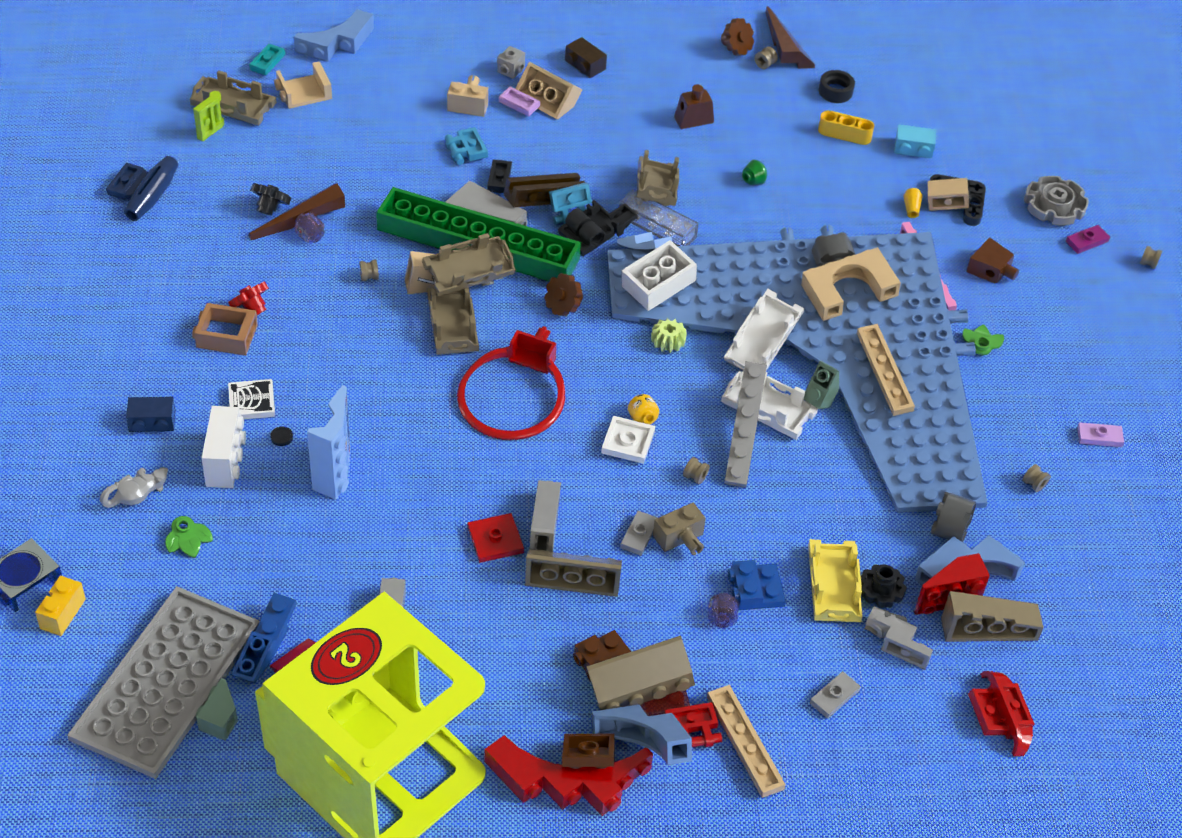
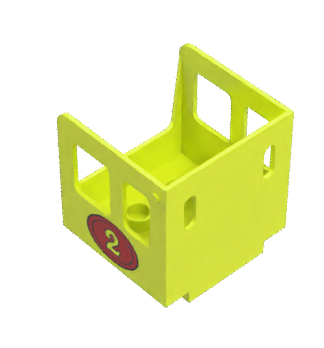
[255,591,486,838]

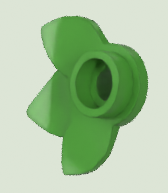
[962,325,1004,355]
[165,516,213,558]

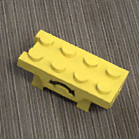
[808,539,863,622]

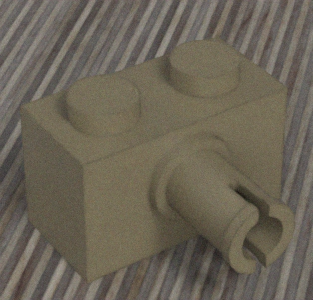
[653,502,706,555]

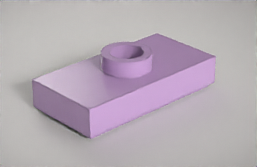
[499,87,540,117]
[1077,423,1124,447]

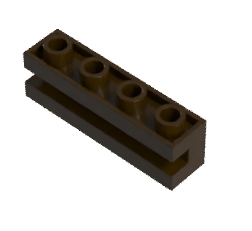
[503,173,585,208]

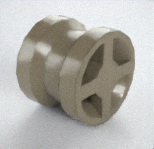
[754,47,778,70]
[1140,246,1162,269]
[359,259,379,281]
[683,457,710,484]
[1022,464,1051,492]

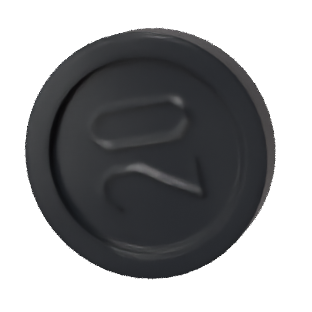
[270,426,293,446]

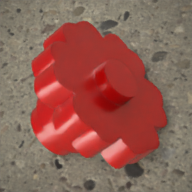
[228,281,269,315]

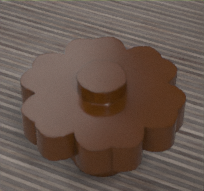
[721,18,754,56]
[544,273,583,317]

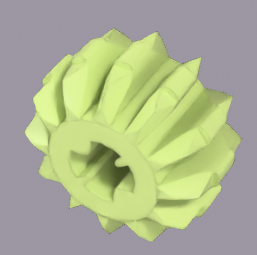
[651,318,687,353]

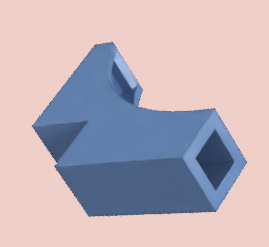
[294,9,374,62]
[915,535,1025,585]
[592,704,692,765]

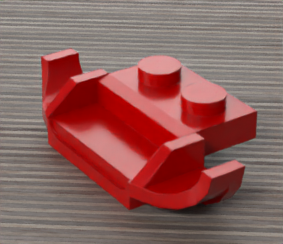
[968,671,1035,756]

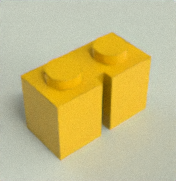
[35,575,86,636]

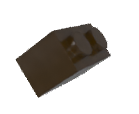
[565,37,607,78]

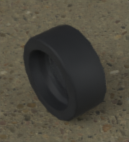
[818,70,855,103]

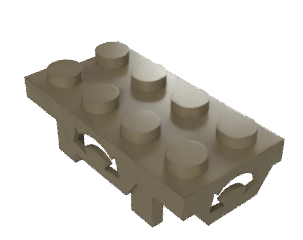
[190,70,277,126]
[637,150,679,206]
[422,233,516,296]
[427,287,479,355]

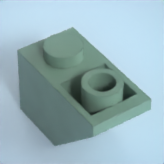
[804,361,839,409]
[196,678,238,741]

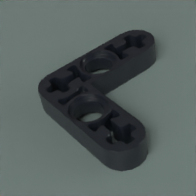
[930,174,986,226]

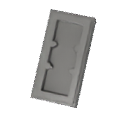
[620,511,658,556]
[810,671,861,719]

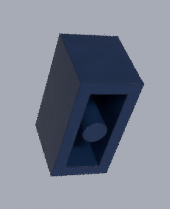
[126,396,176,432]

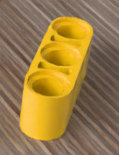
[818,110,874,145]

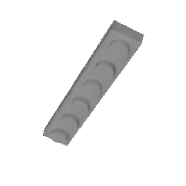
[724,361,767,488]

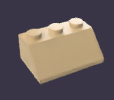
[515,62,583,120]

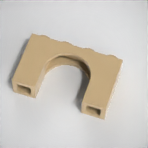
[801,247,901,321]

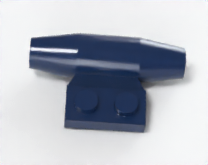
[106,156,178,221]

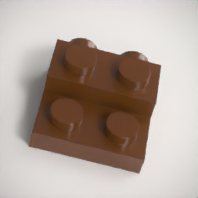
[573,630,631,682]
[562,733,615,769]

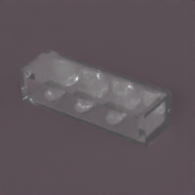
[619,189,699,246]

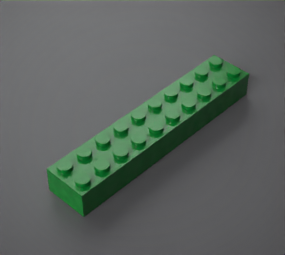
[376,187,581,282]

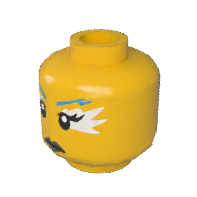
[628,394,660,425]

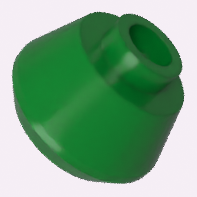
[742,160,767,185]

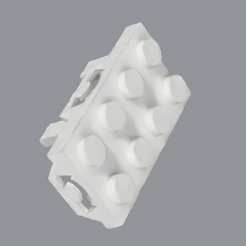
[724,289,804,370]
[721,370,818,440]

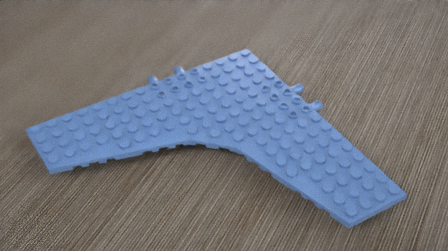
[607,225,988,513]

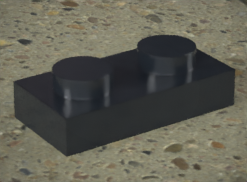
[487,159,512,193]

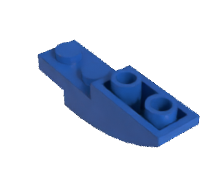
[231,592,297,684]

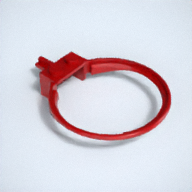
[457,326,565,440]

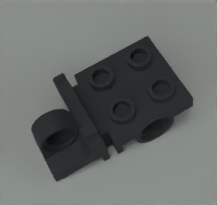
[558,200,638,257]

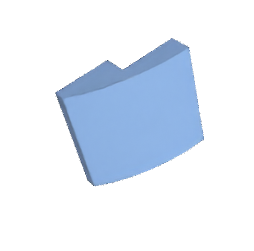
[617,232,672,249]

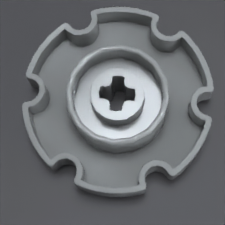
[1024,176,1089,225]

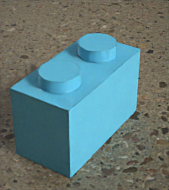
[894,124,936,159]

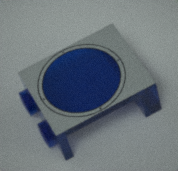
[0,538,62,612]

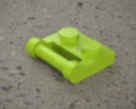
[193,91,224,141]

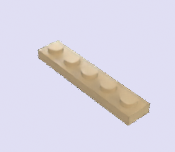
[857,324,915,416]
[707,685,786,798]

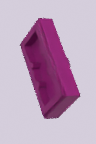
[1066,225,1110,254]

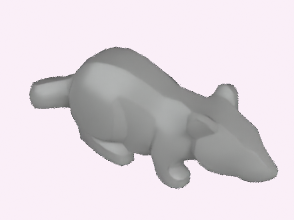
[99,467,168,508]

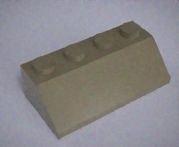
[525,549,622,597]
[587,635,695,710]

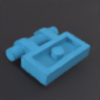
[444,127,488,165]
[549,182,592,225]

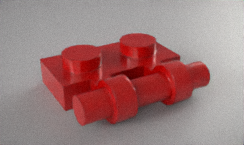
[664,702,722,748]

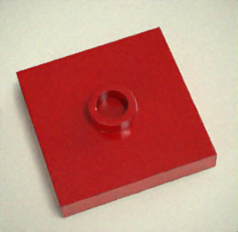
[467,513,524,563]

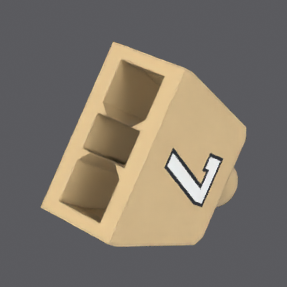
[404,251,436,294]

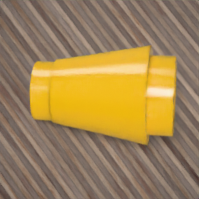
[903,188,923,218]

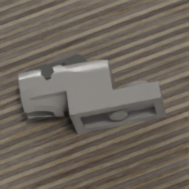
[864,606,933,670]

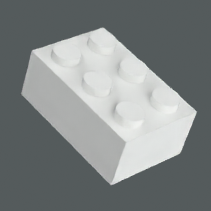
[622,240,697,311]
[201,406,246,488]

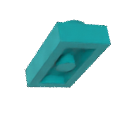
[249,44,285,76]

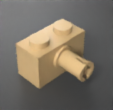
[447,75,489,117]

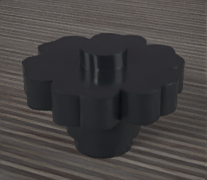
[250,183,292,216]
[861,564,907,608]

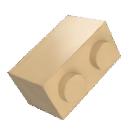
[928,178,969,211]

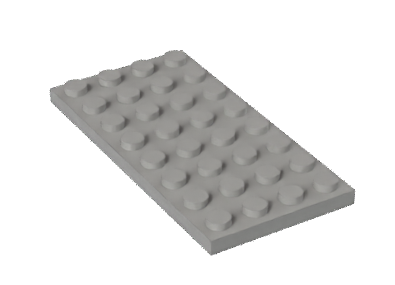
[67,586,260,779]

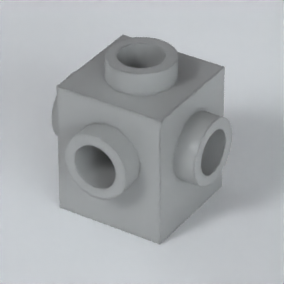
[497,46,525,79]

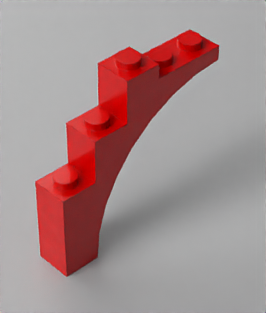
[484,735,653,816]

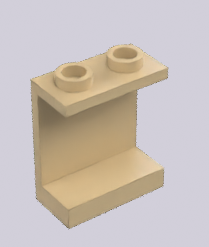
[274,61,332,109]

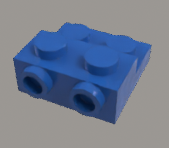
[728,560,786,610]

